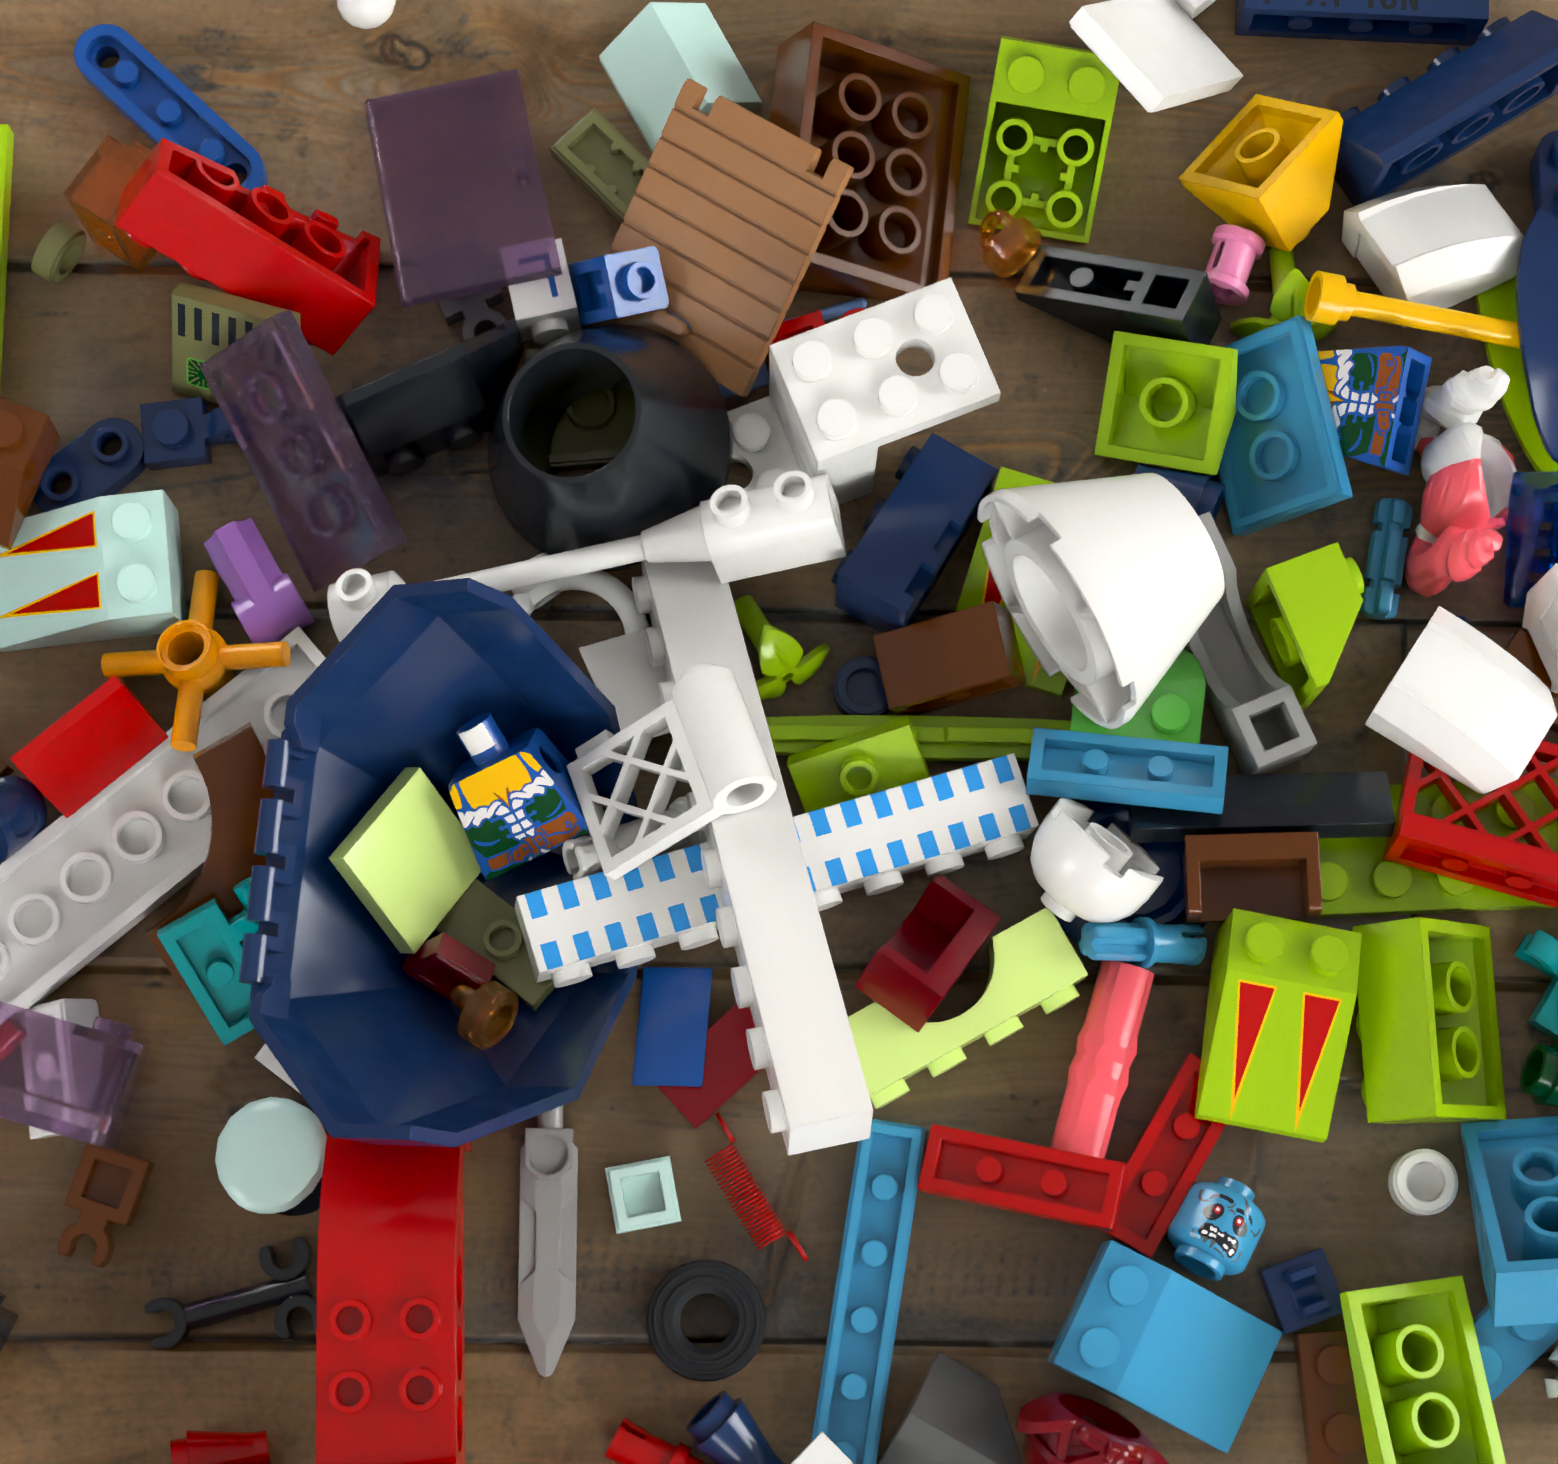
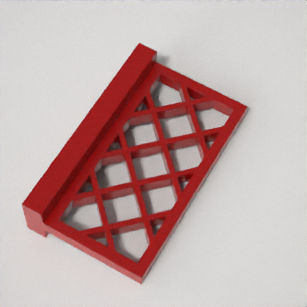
[1383,740,1558,908]

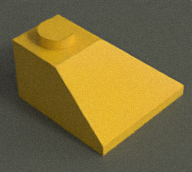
[1178,94,1343,252]

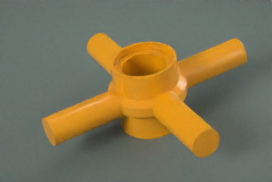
[101,570,291,752]

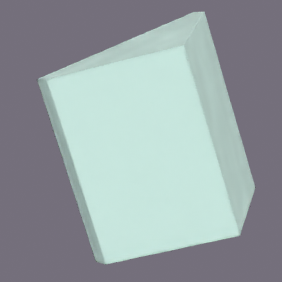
[599,2,762,153]

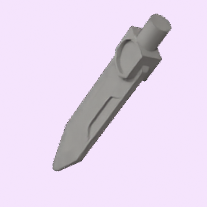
[518,1105,578,1377]

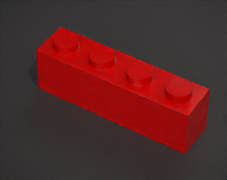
[115,137,381,356]

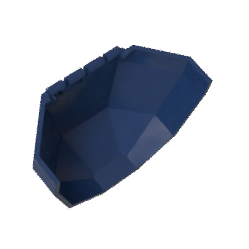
[239,578,641,1148]

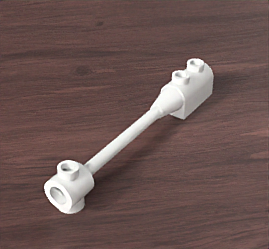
[327,470,846,642]

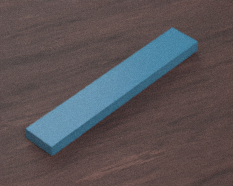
[811,1119,926,1464]

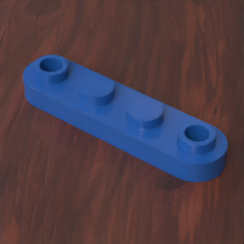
[74,24,268,190]

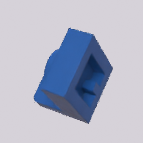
[568,246,669,326]

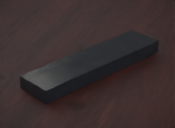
[1127,771,1395,843]

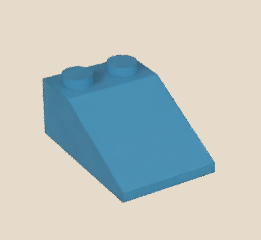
[1461,1116,1558,1327]
[1046,1240,1283,1454]

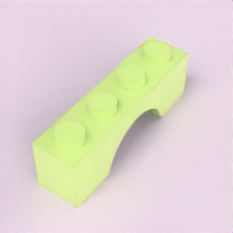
[848,907,1088,1109]

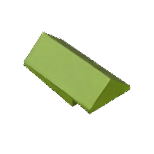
[1340,1275,1506,1464]

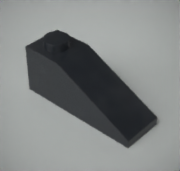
[1014,244,1222,345]

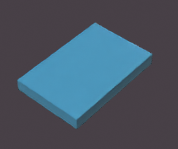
[1218,315,1353,537]

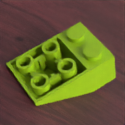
[968,36,1119,244]

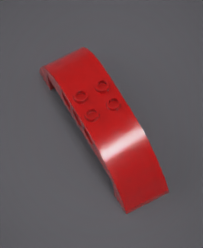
[316,1133,472,1464]

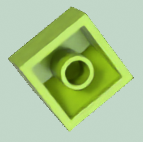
[1245,542,1365,711]

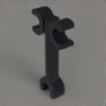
[144,1237,317,1349]

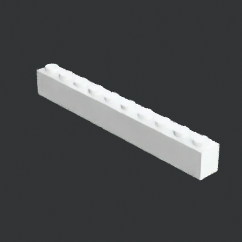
[632,560,873,1156]

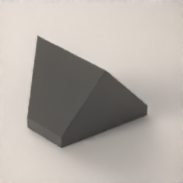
[877,1352,1023,1464]

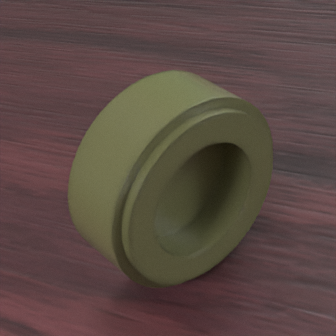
[31,219,86,284]

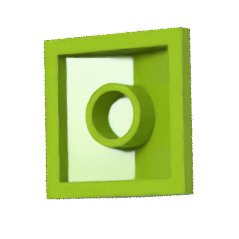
[1094,331,1238,475]

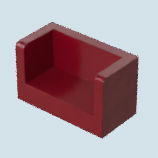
[854,874,1001,1033]

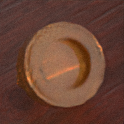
[979,209,1042,278]
[451,981,519,1050]

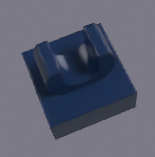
[1257,1248,1343,1334]

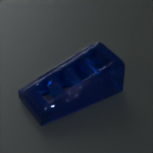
[1503,472,1558,607]

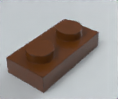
[1293,1330,1368,1464]

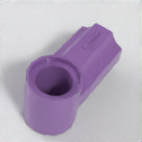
[203,518,315,643]

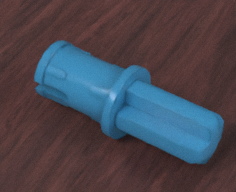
[1079,917,1207,969]

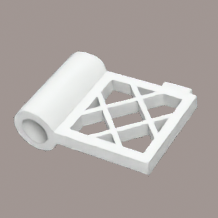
[566,663,777,880]

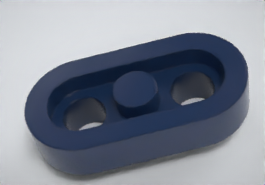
[34,418,146,512]

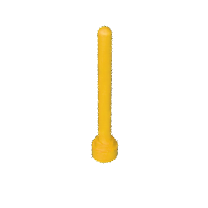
[1304,271,1521,349]

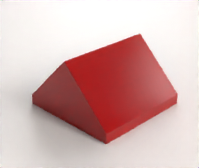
[10,675,168,819]

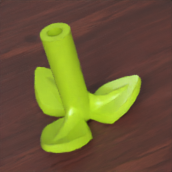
[1229,247,1337,342]
[734,595,830,701]

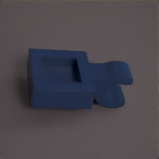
[140,397,254,471]

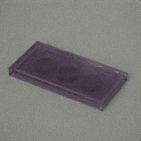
[200,310,407,592]

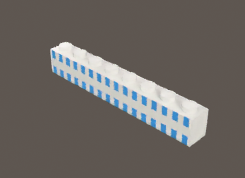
[514,753,1039,988]

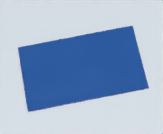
[632,967,713,1087]

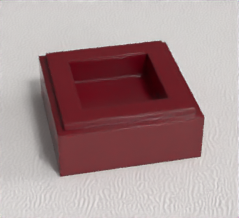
[402,932,496,1001]

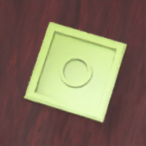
[329,767,481,954]

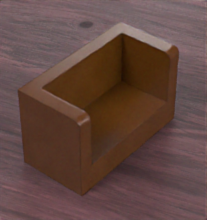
[873,601,1027,716]
[1182,832,1322,923]

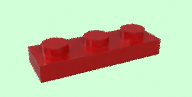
[1101,1053,1226,1258]
[918,1124,1128,1233]

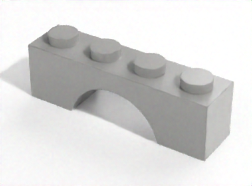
[1184,511,1317,775]

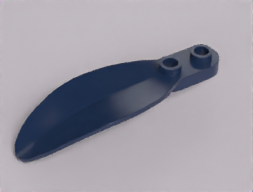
[1516,130,1558,464]

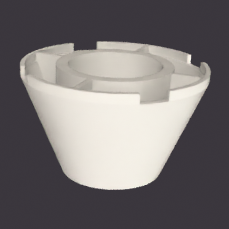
[977,473,1225,729]

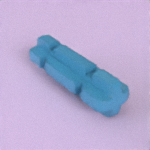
[1360,498,1413,620]

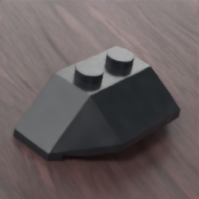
[283,319,524,478]

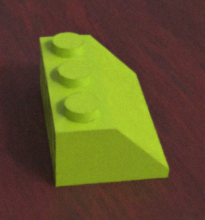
[1352,917,1507,1124]

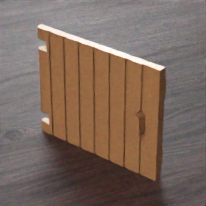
[607,79,854,397]

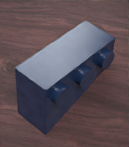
[831,433,998,633]

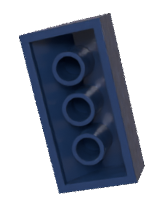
[1334,10,1558,206]

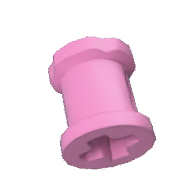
[1205,224,1266,306]

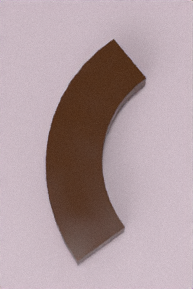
[146,722,274,989]

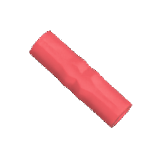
[1050,960,1155,1159]

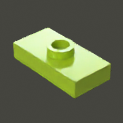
[787,716,930,813]

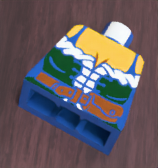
[1318,346,1432,476]
[449,712,589,881]

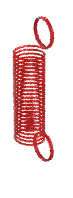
[704,1112,808,1262]

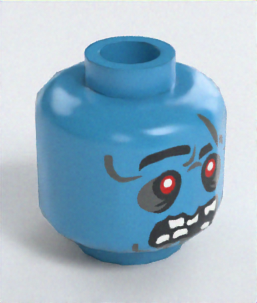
[1167,1177,1266,1281]

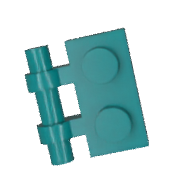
[157,877,259,1046]

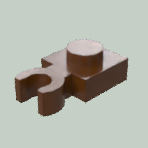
[58,1142,154,1268]

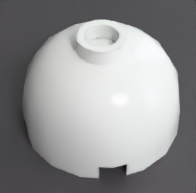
[1030,798,1163,923]

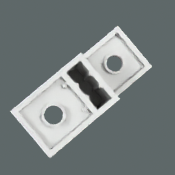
[727,277,1001,505]

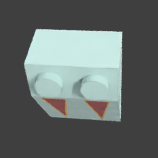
[0,489,187,652]

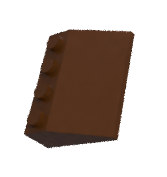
[769,21,971,301]

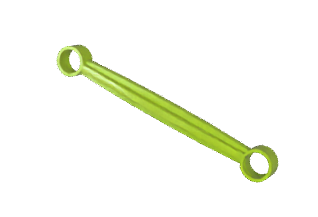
[766,715,1071,761]

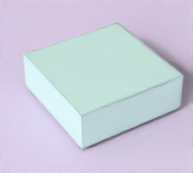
[605,1156,682,1234]

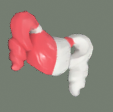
[1403,365,1520,598]

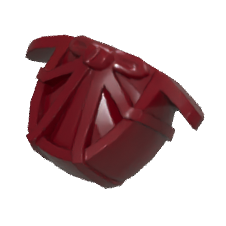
[1015,1392,1169,1464]

